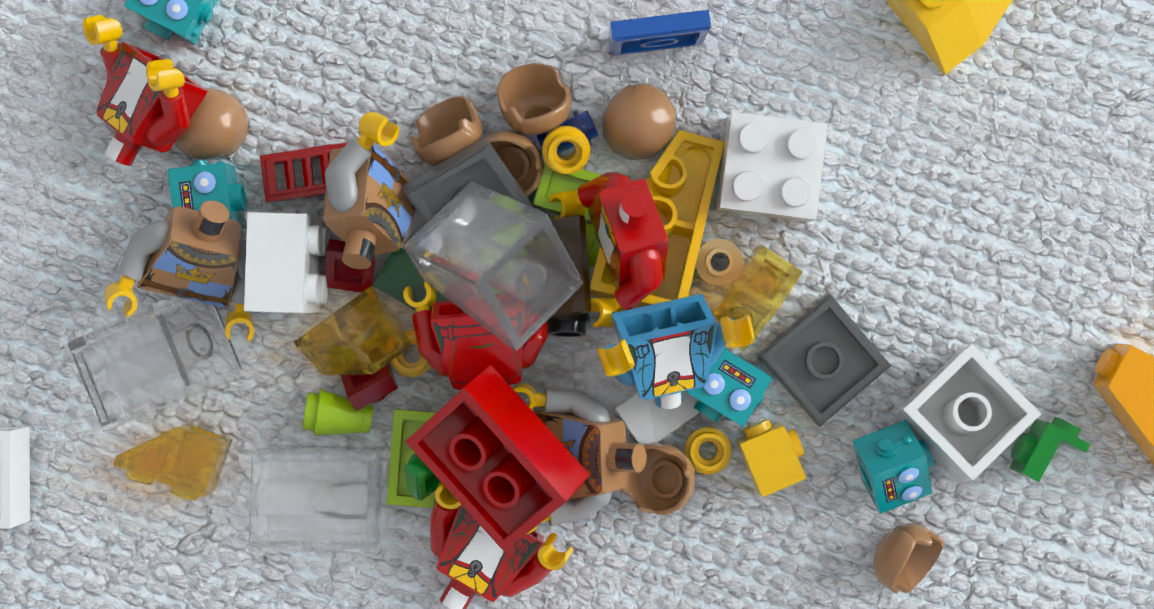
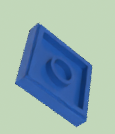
[608,10,711,56]

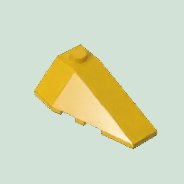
[886,0,1013,75]
[590,130,724,310]

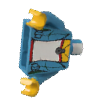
[597,294,755,410]

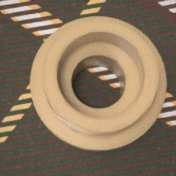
[695,239,743,286]

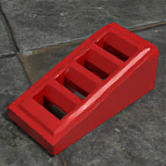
[260,142,348,203]

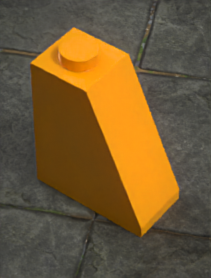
[1093,344,1154,465]

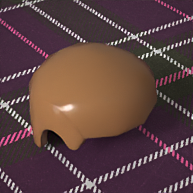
[497,63,572,135]
[602,83,676,160]
[175,88,248,160]
[410,96,483,166]
[486,130,544,197]
[620,442,695,515]
[873,523,944,594]

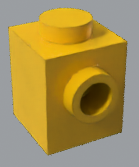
[735,419,807,497]

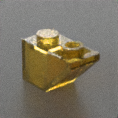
[712,245,803,351]
[294,286,412,375]
[113,423,233,501]

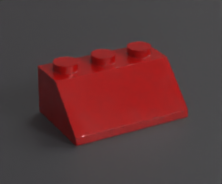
[405,364,590,552]

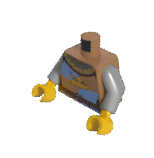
[323,112,426,269]
[104,200,254,342]
[512,383,647,534]

